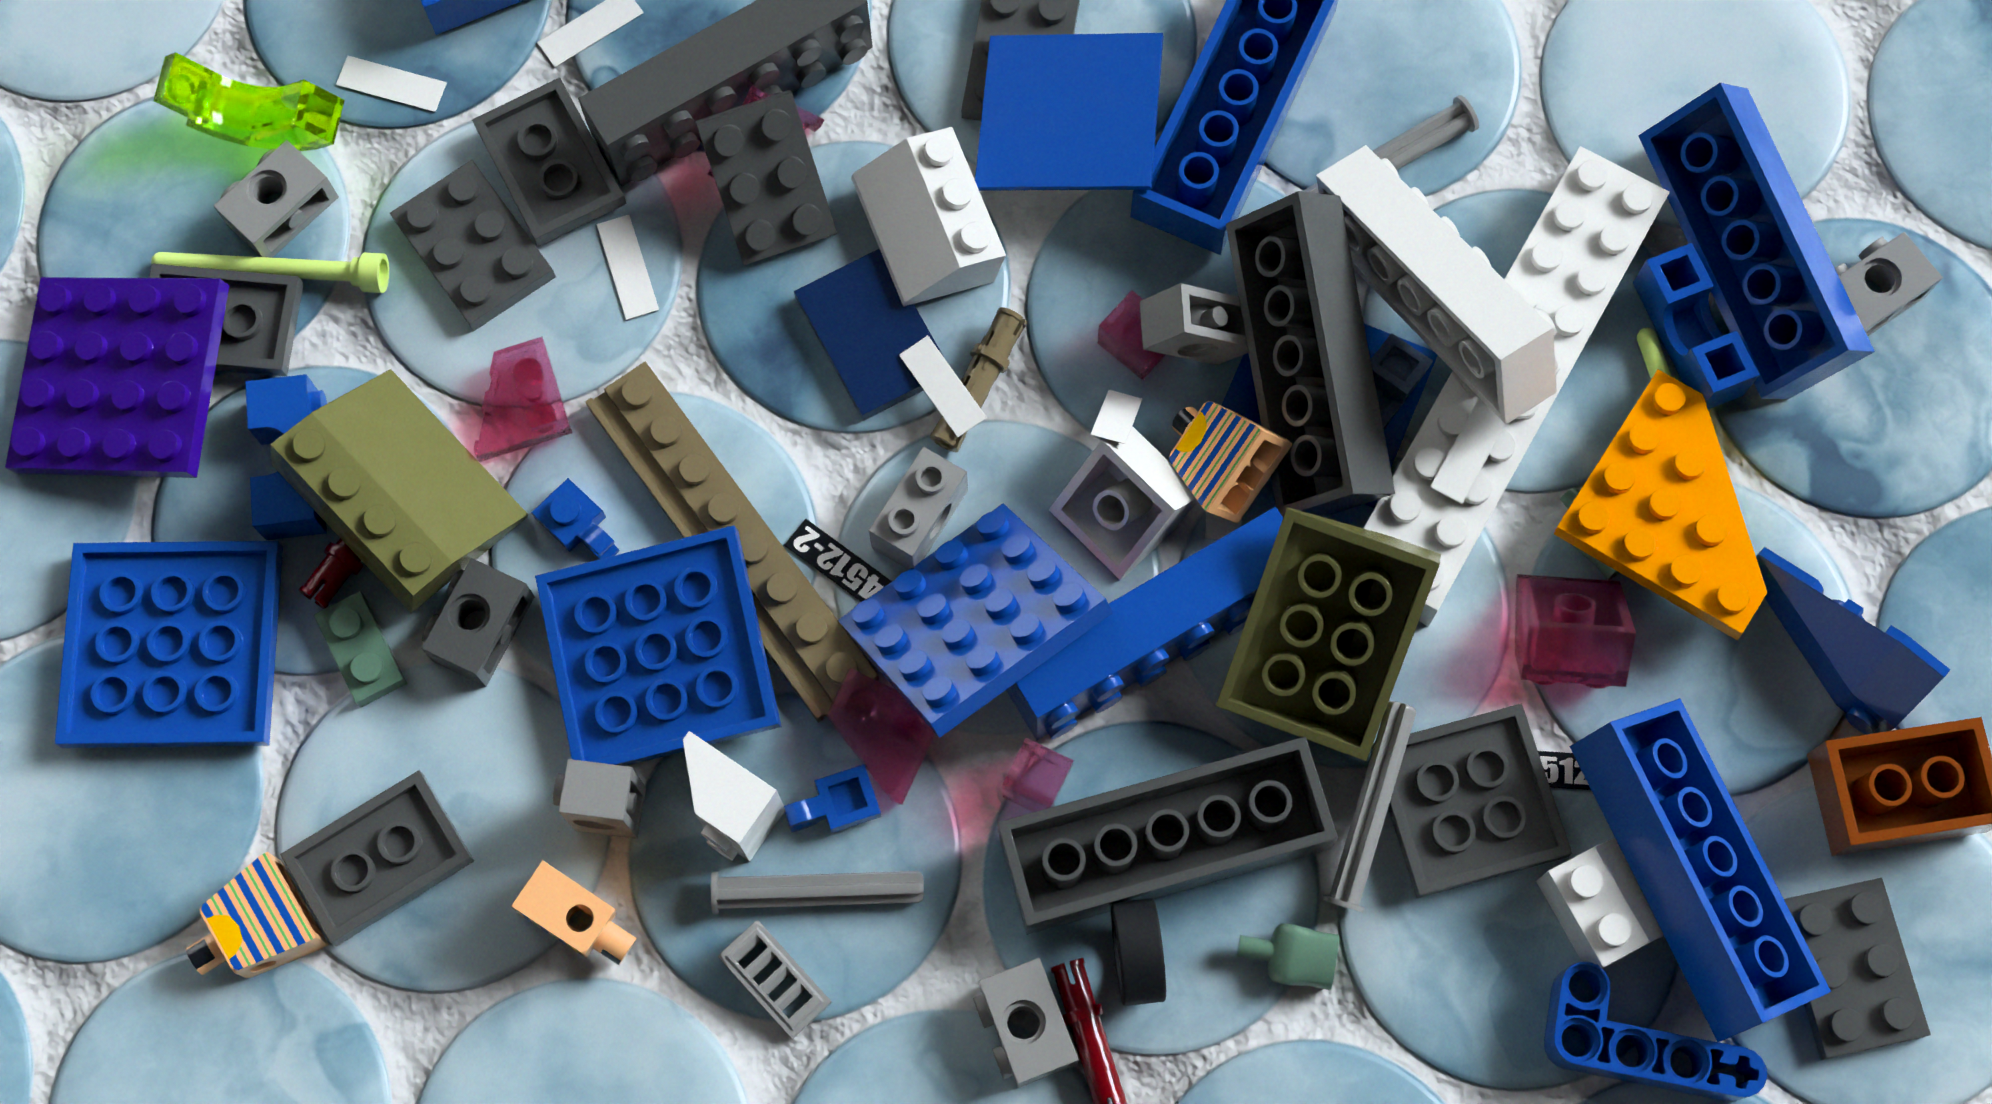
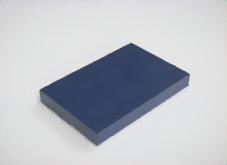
[794,248,944,421]

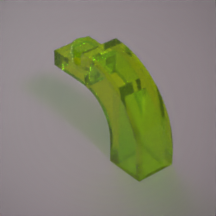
[153,52,345,151]

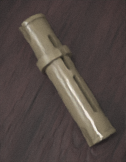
[930,307,1027,452]

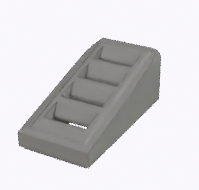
[718,920,832,1040]

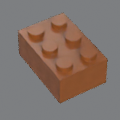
[1807,717,1992,856]

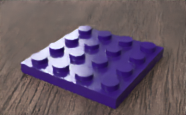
[5,277,229,478]

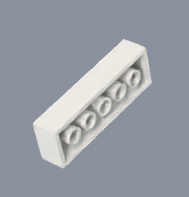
[1316,145,1558,424]

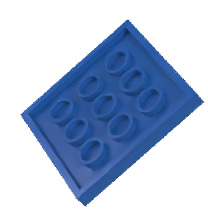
[838,503,1113,738]
[535,525,782,766]
[55,541,283,748]

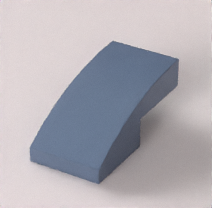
[1370,333,1433,430]

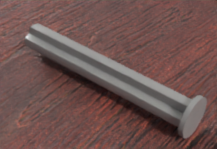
[1302,95,1479,193]
[1322,701,1416,913]
[711,871,924,915]

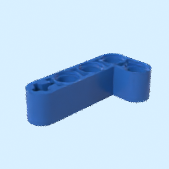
[1544,962,1767,1101]

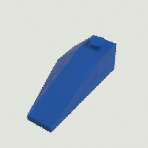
[1756,547,1950,735]

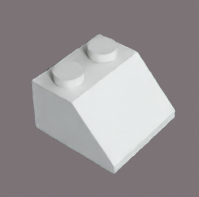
[1049,426,1198,580]
[683,731,785,862]
[1536,838,1664,969]

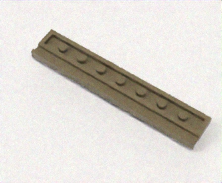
[585,361,879,723]

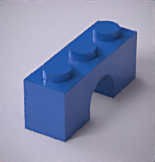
[1633,242,1760,409]
[245,374,327,541]

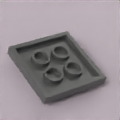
[1370,703,1572,899]

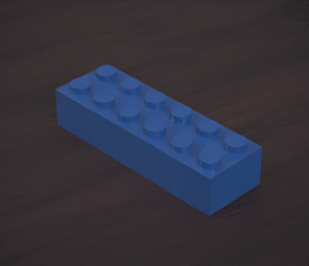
[1130,0,1338,255]
[1638,82,1875,399]
[1006,506,1283,741]
[1569,698,1831,1042]

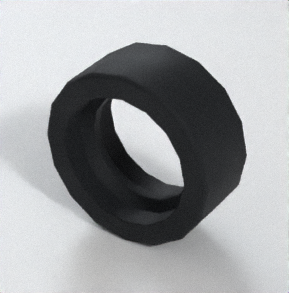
[1111,899,1166,1006]

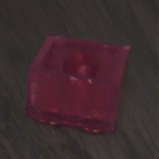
[1515,574,1636,689]

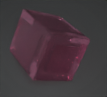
[1097,290,1166,380]
[1002,738,1074,812]

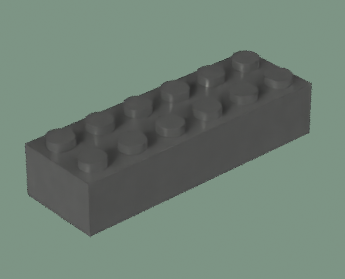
[578,0,873,187]
[1226,191,1395,517]
[997,737,1338,935]

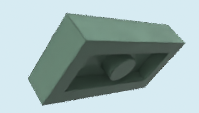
[314,591,407,708]

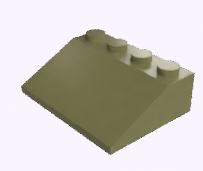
[271,369,528,613]
[1216,507,1441,761]

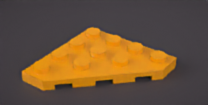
[1554,369,1767,641]

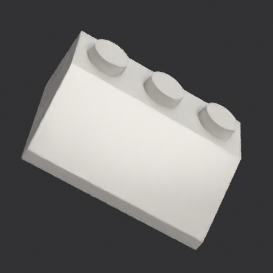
[851,127,1006,307]

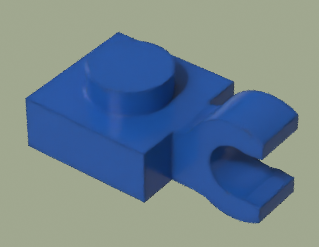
[531,478,620,559]
[784,764,881,834]

